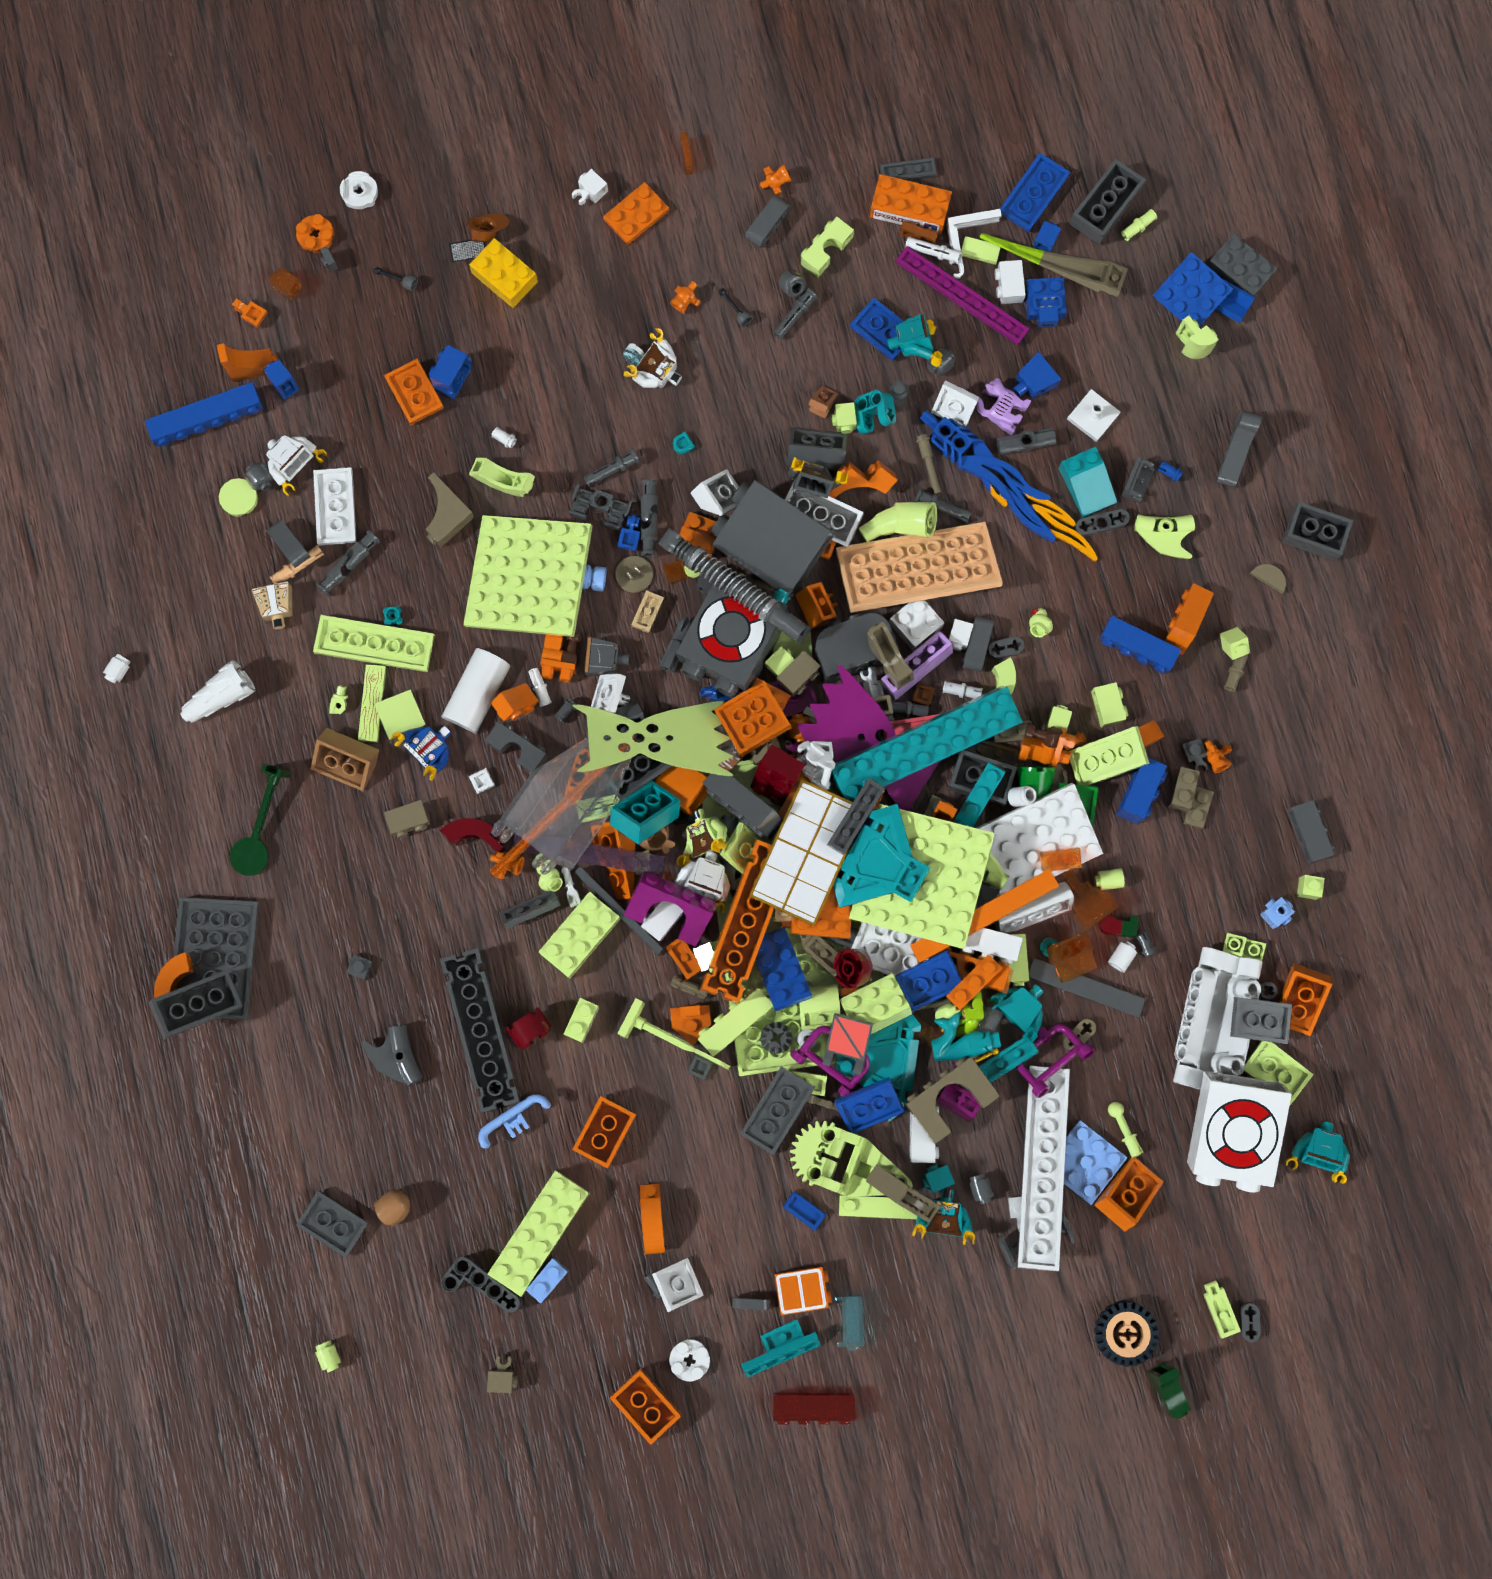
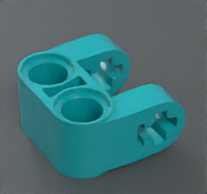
[854,390,896,435]

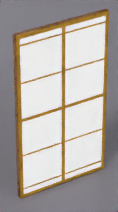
[749,779,853,926]

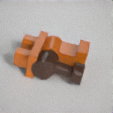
[540,632,582,683]
[1018,723,1076,767]

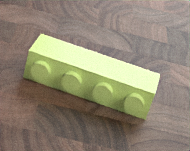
[698,987,773,1057]

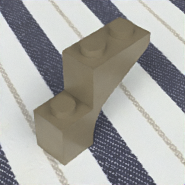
[867,622,914,690]

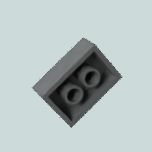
[1207,233,1277,297]
[1282,502,1354,561]
[947,750,1017,807]

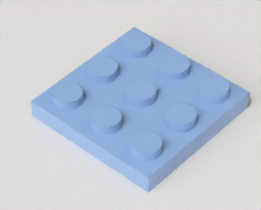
[1064,1120,1127,1205]

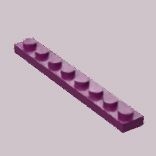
[896,246,1029,346]

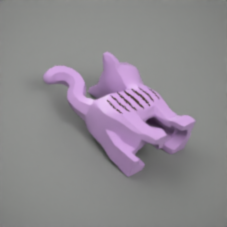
[976,378,1031,435]

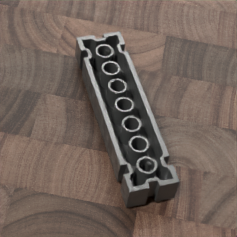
[440,948,521,1113]

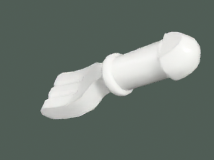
[561,866,581,907]

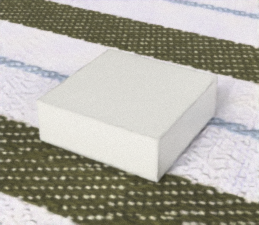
[469,768,495,794]

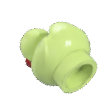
[1029,608,1053,637]
[536,861,563,892]

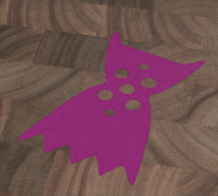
[786,664,959,812]

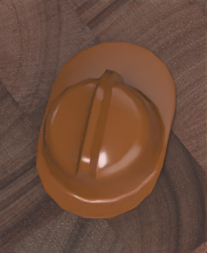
[466,213,510,242]

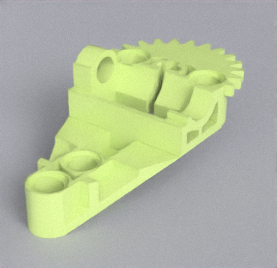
[790,1121,913,1196]

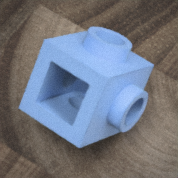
[1260,897,1294,929]

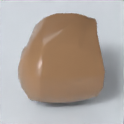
[374,1189,410,1227]

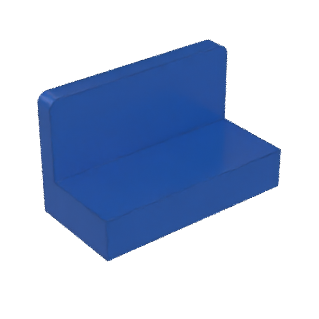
[1216,279,1255,323]

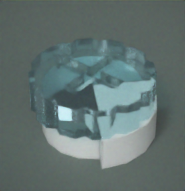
[623,343,645,366]

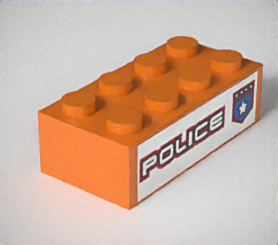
[870,174,952,235]

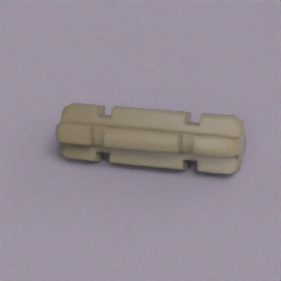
[671,975,708,999]

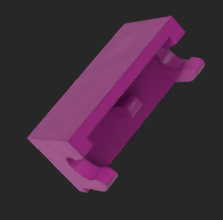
[936,1084,980,1122]

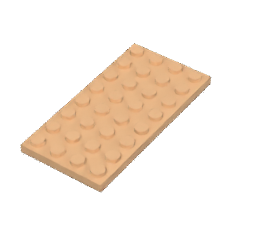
[836,522,1002,613]

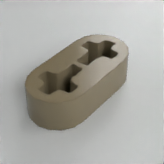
[1063,1019,1096,1050]

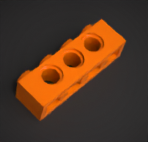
[934,948,1013,993]

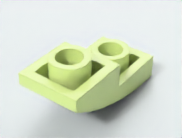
[1223,933,1266,961]

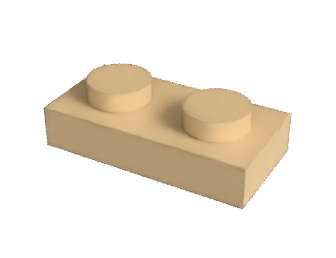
[631,590,664,633]

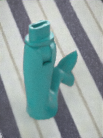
[931,1012,1001,1061]

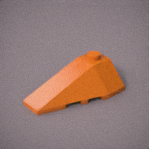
[589,821,636,900]

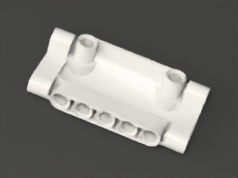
[1173,947,1263,1090]

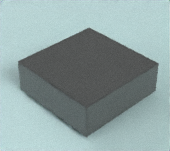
[687,1054,713,1081]

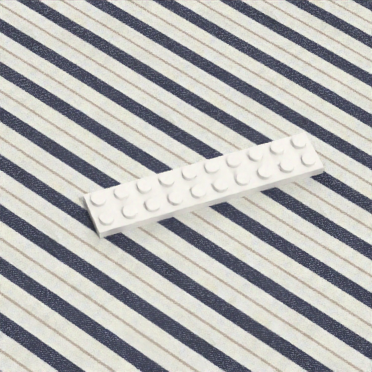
[1017,1066,1070,1271]

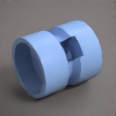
[582,564,607,592]

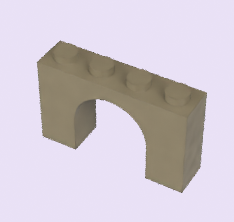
[905,1056,1000,1144]

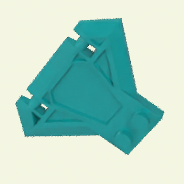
[833,804,931,908]
[835,1014,921,1122]

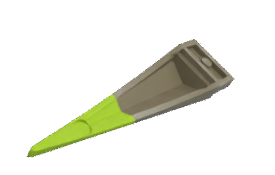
[980,233,1128,297]

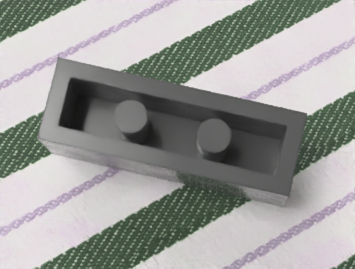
[1287,800,1335,865]

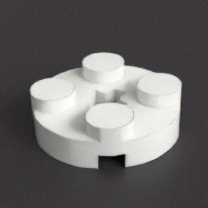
[340,171,378,209]
[669,1339,710,1381]

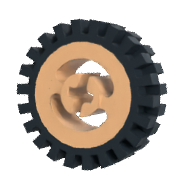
[1094,1301,1160,1367]

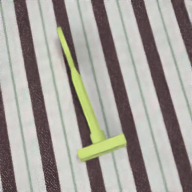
[617,998,730,1070]

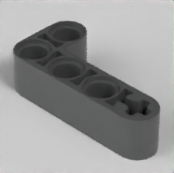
[441,1256,521,1313]

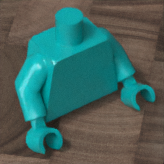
[986,984,1044,1043]

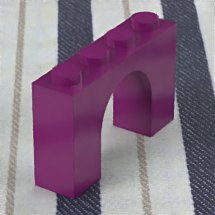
[624,871,716,947]

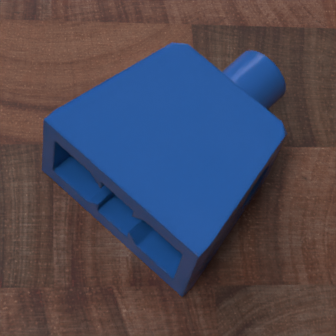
[1013,352,1061,399]

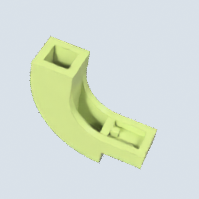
[469,458,535,497]

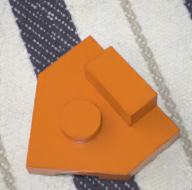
[670,1005,711,1046]

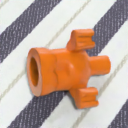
[760,164,792,195]
[670,281,701,314]
[1204,740,1232,773]
[490,852,524,879]

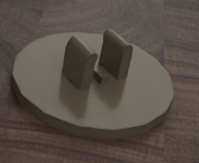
[615,556,653,593]

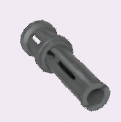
[772,288,818,340]
[583,448,640,487]
[914,488,972,522]

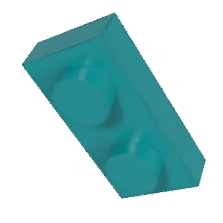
[760,1319,804,1353]

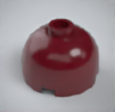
[833,949,873,988]

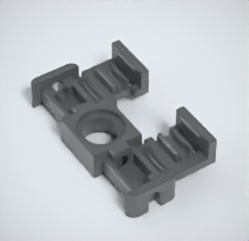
[569,484,632,532]

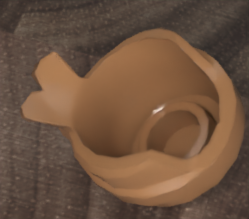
[639,826,675,854]

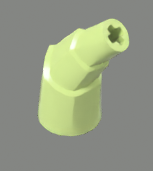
[859,502,937,542]

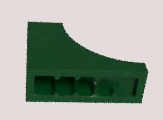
[1147,1362,1191,1419]

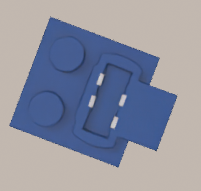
[1025,277,1067,327]

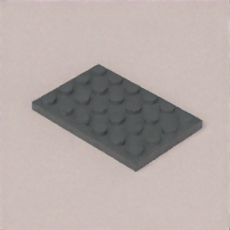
[174,897,259,1020]

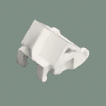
[796,740,835,790]

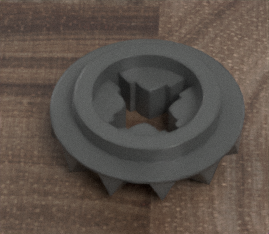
[761,1022,792,1054]

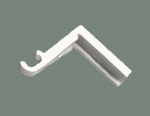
[946,209,1001,279]

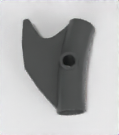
[362,1025,423,1086]

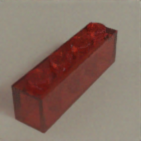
[773,1393,855,1425]

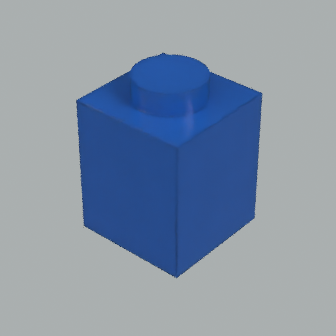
[1033,221,1061,252]

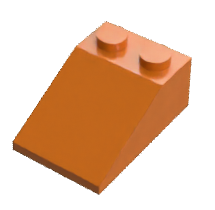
[1279,963,1332,1036]
[1094,1157,1164,1232]

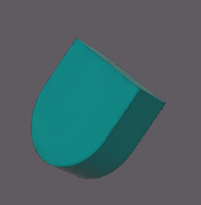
[673,431,695,455]

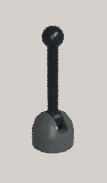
[374,267,418,291]
[719,288,753,327]

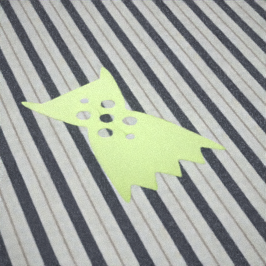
[572,701,733,776]

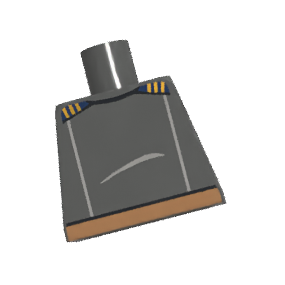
[585,637,630,677]

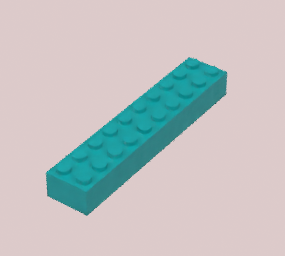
[831,686,1023,802]

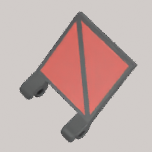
[822,1013,873,1075]

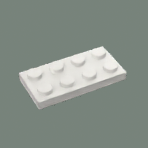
[313,468,357,546]

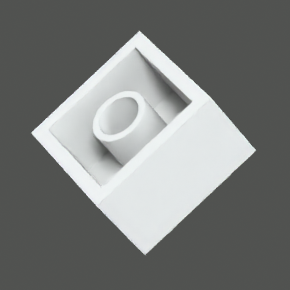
[889,600,944,652]

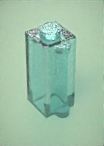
[835,1295,864,1351]

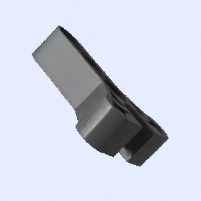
[1216,410,1262,488]

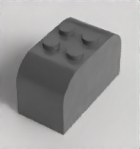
[814,613,899,684]

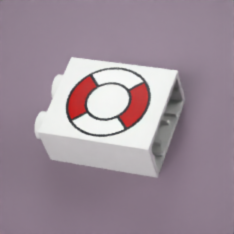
[1187,1070,1292,1193]

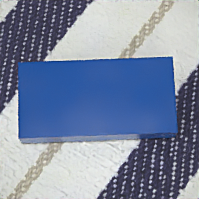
[783,1191,827,1231]

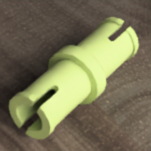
[1121,209,1157,241]

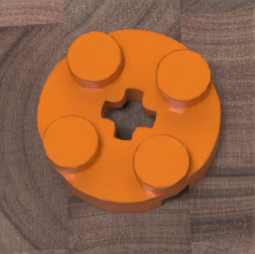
[296,214,334,253]

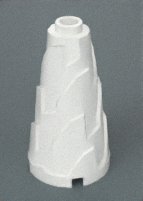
[180,660,256,723]

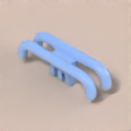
[478,1094,551,1149]

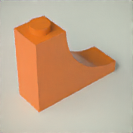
[217,343,278,383]

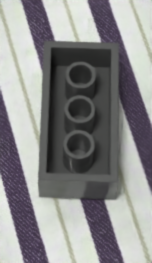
[1069,159,1146,245]
[702,773,783,840]
[148,970,243,1040]

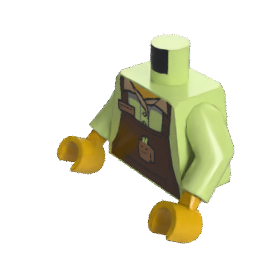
[677,809,729,868]

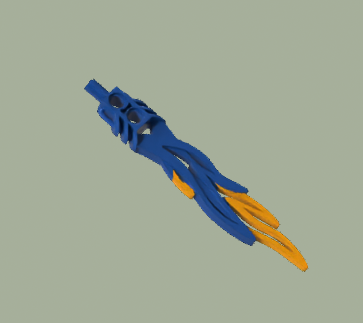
[920,410,1097,562]

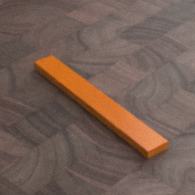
[910,869,1060,963]

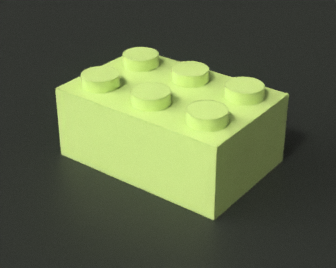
[839,973,912,1034]

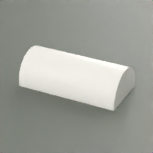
[786,481,864,547]
[441,648,510,734]
[994,881,1074,934]

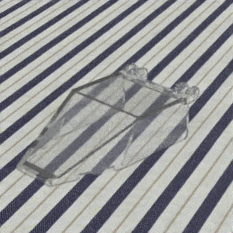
[491,735,631,875]

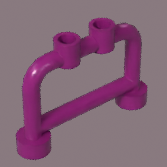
[1016,1024,1095,1098]
[790,1025,870,1096]

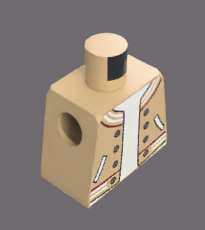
[252,581,292,629]

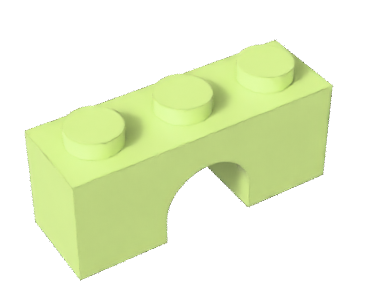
[801,217,854,278]

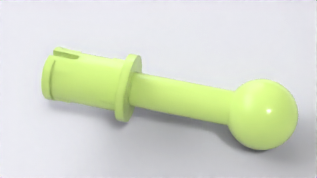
[1108,1102,1144,1158]

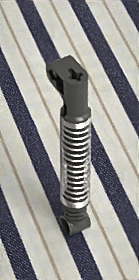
[658,528,812,644]

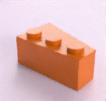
[1164,583,1214,655]

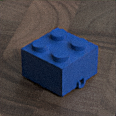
[429,345,472,400]

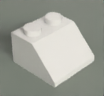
[691,469,739,516]

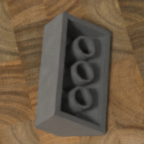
[602,728,673,801]

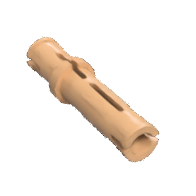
[270,545,324,584]

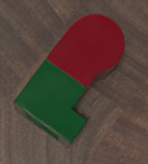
[1099,916,1139,938]

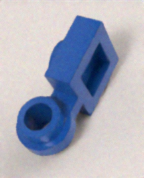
[618,514,641,552]

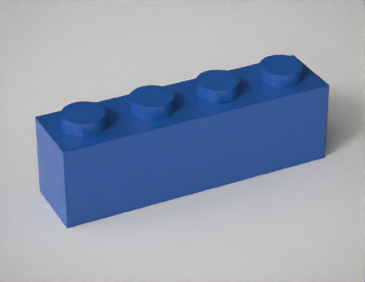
[1099,616,1181,674]

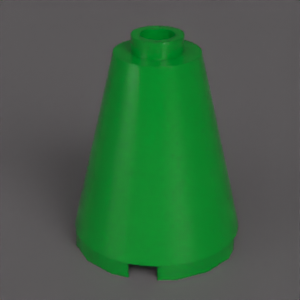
[1016,766,1055,799]

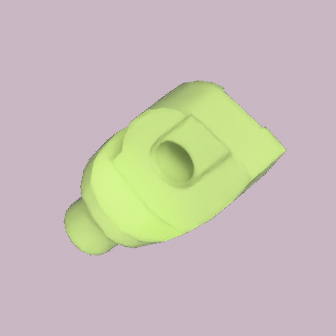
[329,685,348,714]

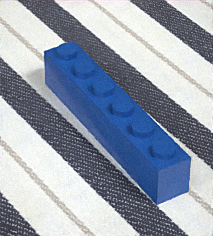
[144,382,264,447]

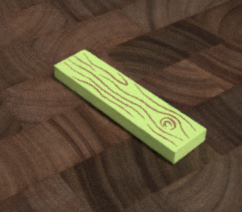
[358,665,386,743]

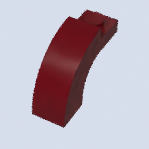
[440,818,505,852]

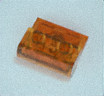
[1048,931,1097,983]

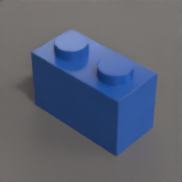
[264,359,300,400]

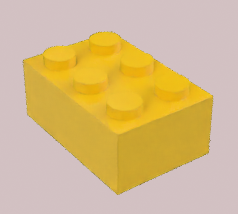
[469,238,538,308]

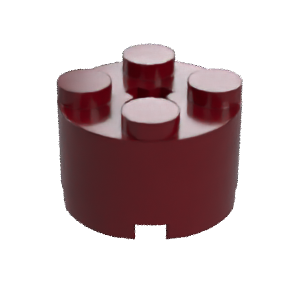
[505,1007,551,1050]

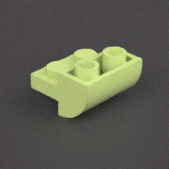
[1175,315,1219,359]
[799,984,840,1030]

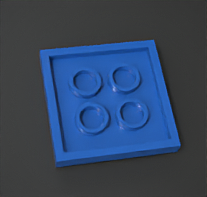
[1152,252,1234,327]

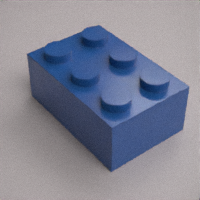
[1116,757,1167,824]

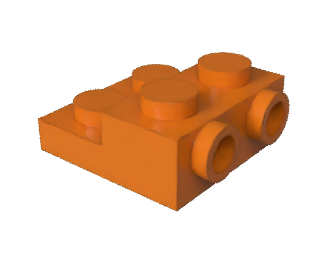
[679,511,717,560]

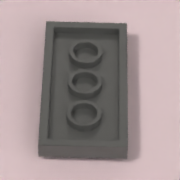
[740,1065,815,1155]

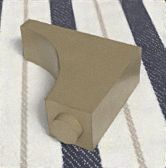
[425,472,474,548]
[866,1164,940,1223]

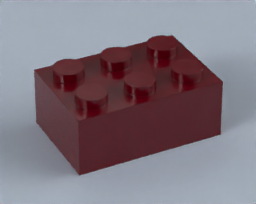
[750,744,806,807]

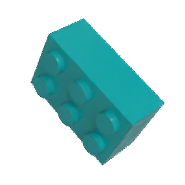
[610,781,681,845]

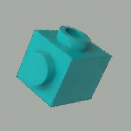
[922,1164,955,1193]

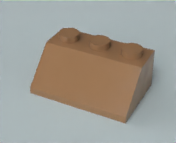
[311,728,379,791]

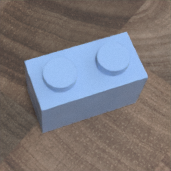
[526,1258,569,1303]

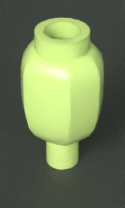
[935,1003,961,1020]

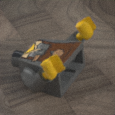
[788,457,849,498]

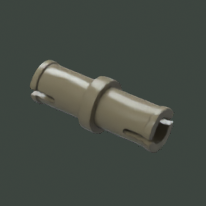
[1224,655,1248,692]

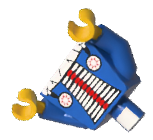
[390,726,452,780]

